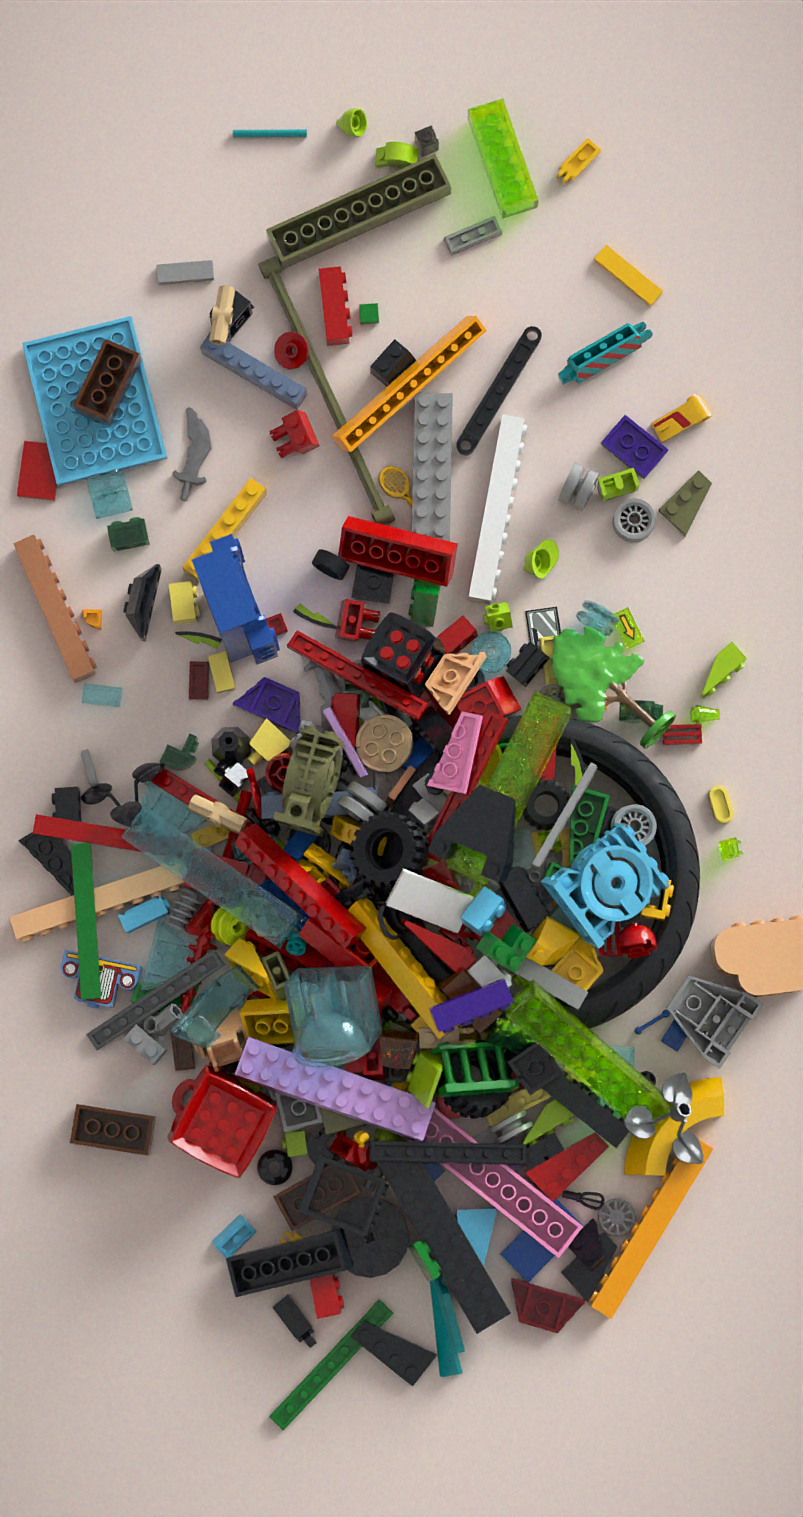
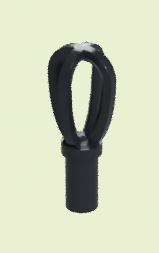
[562,1190,605,1210]

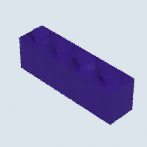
[429,978,514,1034]

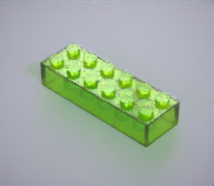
[467,98,539,219]

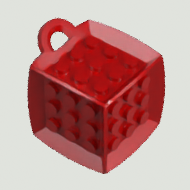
[167,1065,278,1178]

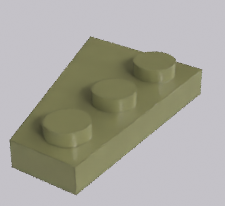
[658,470,712,537]

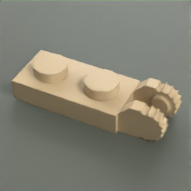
[419,1027,475,1049]

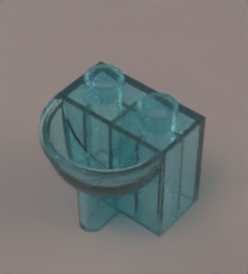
[284,966,383,1067]

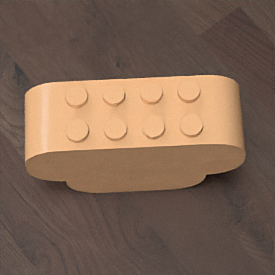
[710,915,803,997]

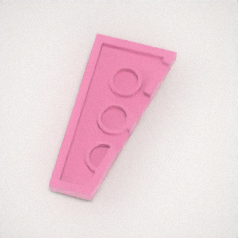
[427,712,483,794]

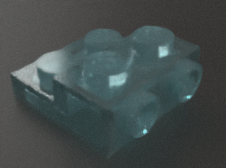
[87,469,133,519]

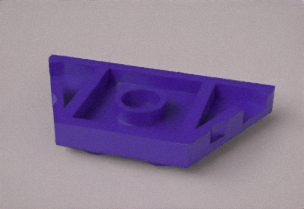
[233,677,301,734]

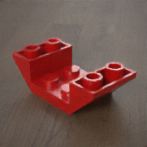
[436,676,521,729]

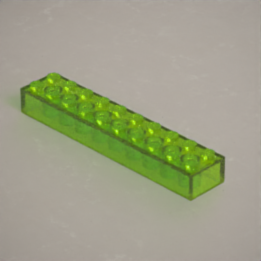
[447,691,572,887]
[505,979,672,1127]

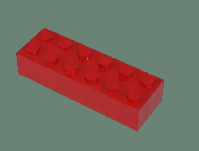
[338,516,458,587]

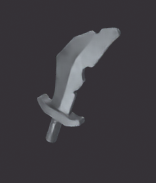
[173,407,212,501]
[304,640,343,731]

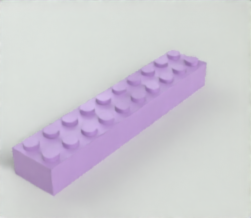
[235,1037,436,1142]

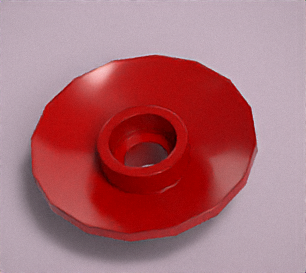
[274,331,309,369]

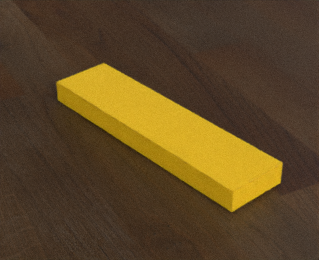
[594,245,663,307]

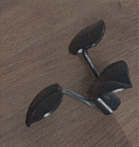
[80,763,165,827]

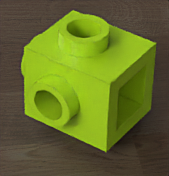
[483,602,513,632]

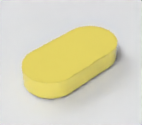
[708,786,734,824]

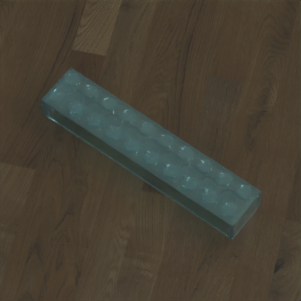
[121,805,303,949]

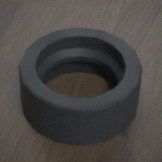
[312,549,350,580]

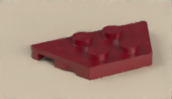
[511,1278,586,1334]

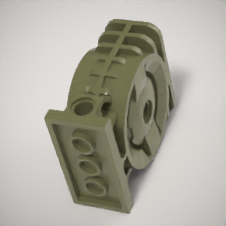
[273,725,346,837]

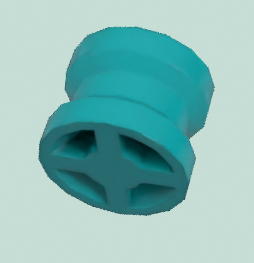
[286,931,307,956]

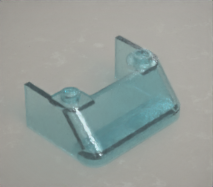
[170,965,260,1048]

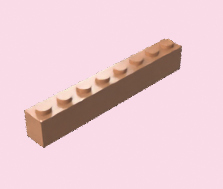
[13,535,97,683]

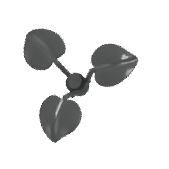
[624,1072,704,1164]

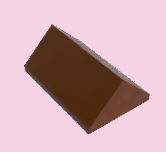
[437,969,503,1033]

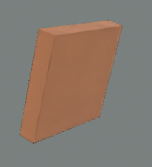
[385,766,416,809]

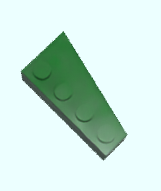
[569,785,610,868]

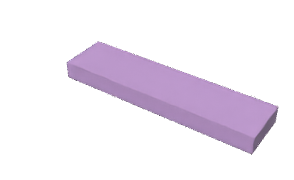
[323,707,368,778]

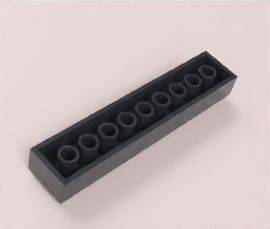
[377,1139,511,1334]

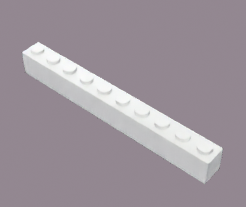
[468,414,527,604]

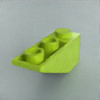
[700,642,747,698]
[522,1099,575,1147]

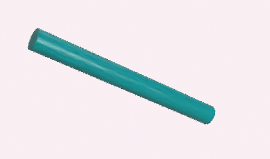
[233,129,307,137]

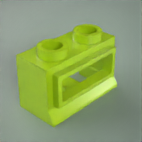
[597,468,640,502]

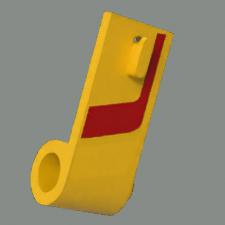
[651,394,712,443]

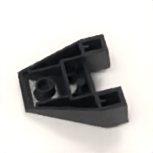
[428,785,516,883]

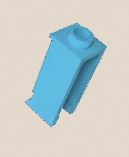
[118,895,171,934]

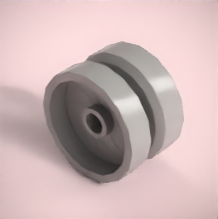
[558,462,599,511]
[336,780,387,822]

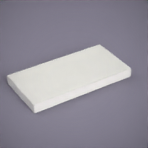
[386,869,475,933]

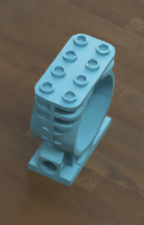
[541,823,669,948]

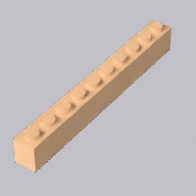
[9,855,192,942]

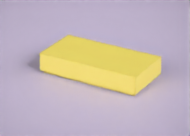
[208,651,236,693]

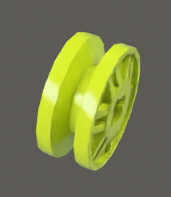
[211,904,253,947]

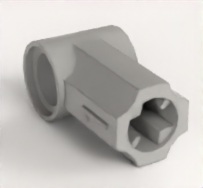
[143,1004,183,1036]

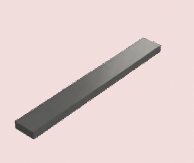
[86,949,225,1050]

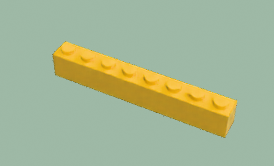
[348,897,458,1039]

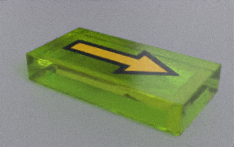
[611,607,645,650]

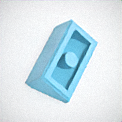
[212,1215,256,1258]

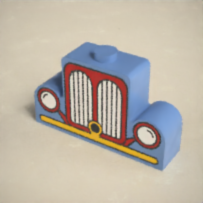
[61,950,143,1009]

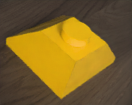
[526,916,580,966]

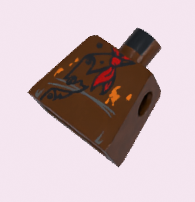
[380,1029,419,1077]

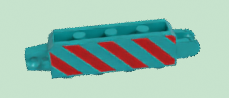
[558,322,653,385]

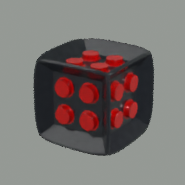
[361,612,445,698]

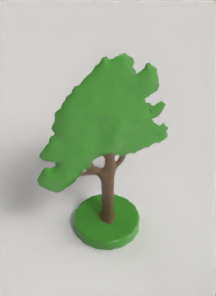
[551,627,676,749]

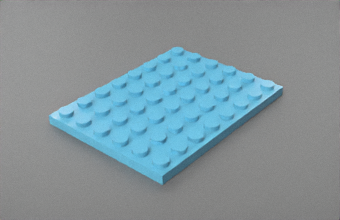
[22,316,167,486]

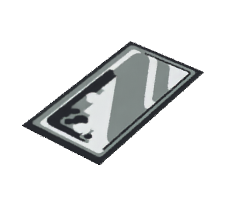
[525,607,561,669]

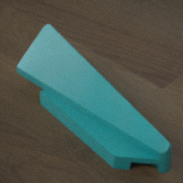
[430,1276,465,1377]

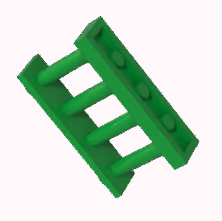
[431,1038,519,1097]

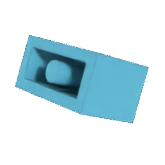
[460,886,506,937]

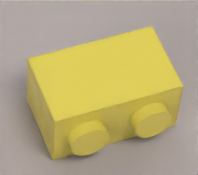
[169,581,200,625]

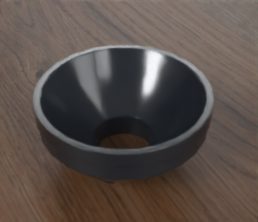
[257,1149,293,1185]

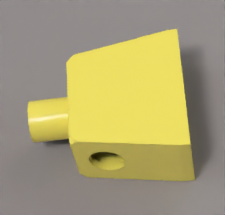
[247,718,291,766]

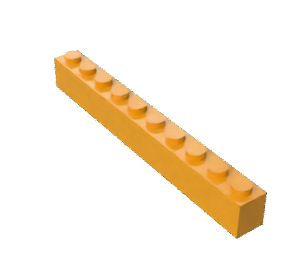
[332,316,487,452]
[589,1139,713,1319]

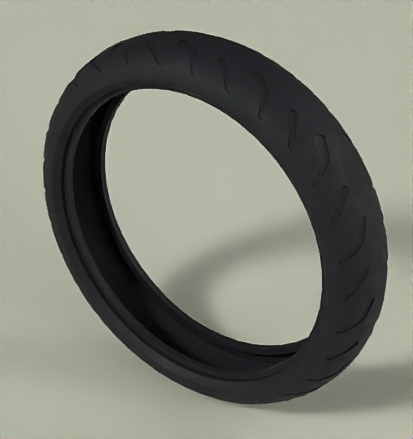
[377,714,700,1037]

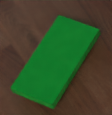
[408,1241,441,1281]

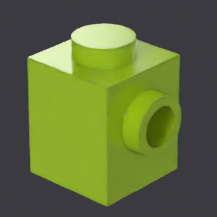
[282,1130,307,1157]

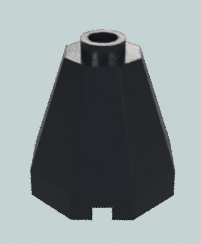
[211,727,251,766]

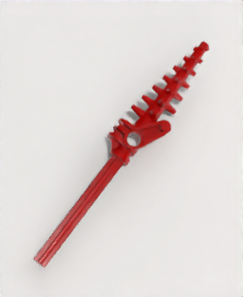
[179,790,252,1014]

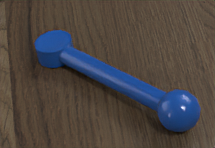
[634,1010,670,1035]

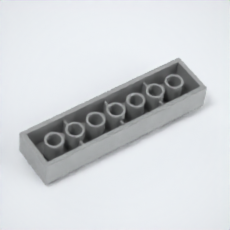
[412,393,453,541]

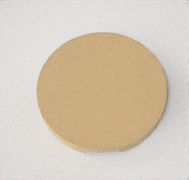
[355,714,413,773]

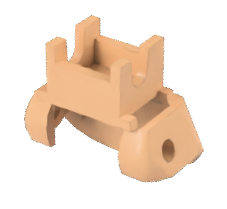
[187,1007,247,1072]

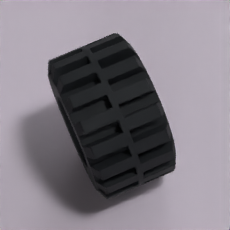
[521,780,570,831]

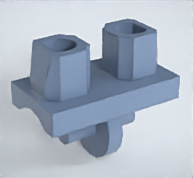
[332,849,361,883]

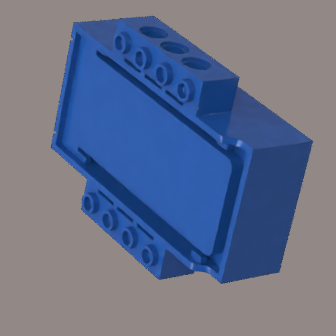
[192,534,280,665]

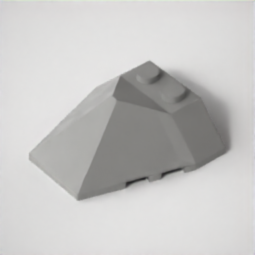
[666,975,764,1069]

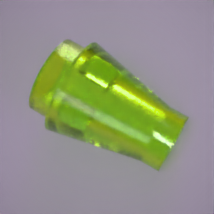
[690,705,720,724]

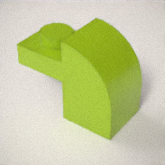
[375,142,419,169]

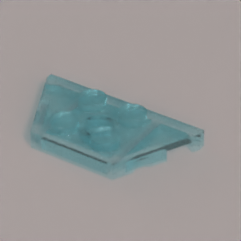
[139,781,206,842]
[141,919,192,992]

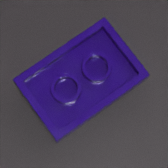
[601,415,669,479]

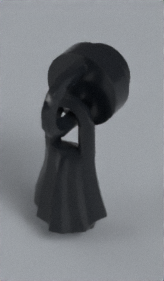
[244,808,281,838]

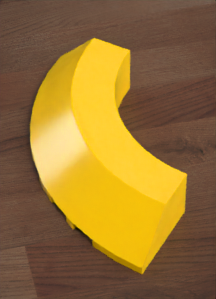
[624,1077,724,1175]

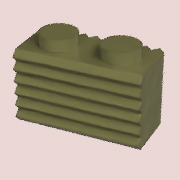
[261,952,297,1000]

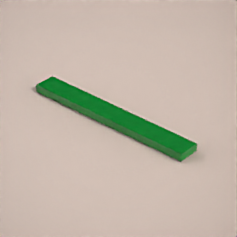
[71,843,101,1000]
[269,1299,393,1431]

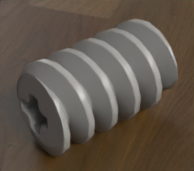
[164,888,202,932]

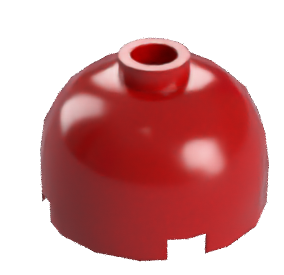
[265,753,292,792]
[616,923,657,958]

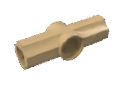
[209,285,235,345]
[188,794,247,834]

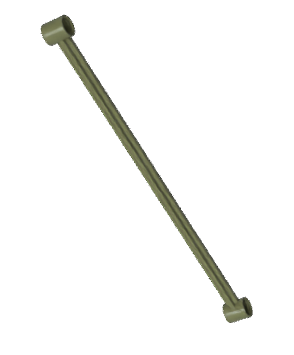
[258,256,395,525]

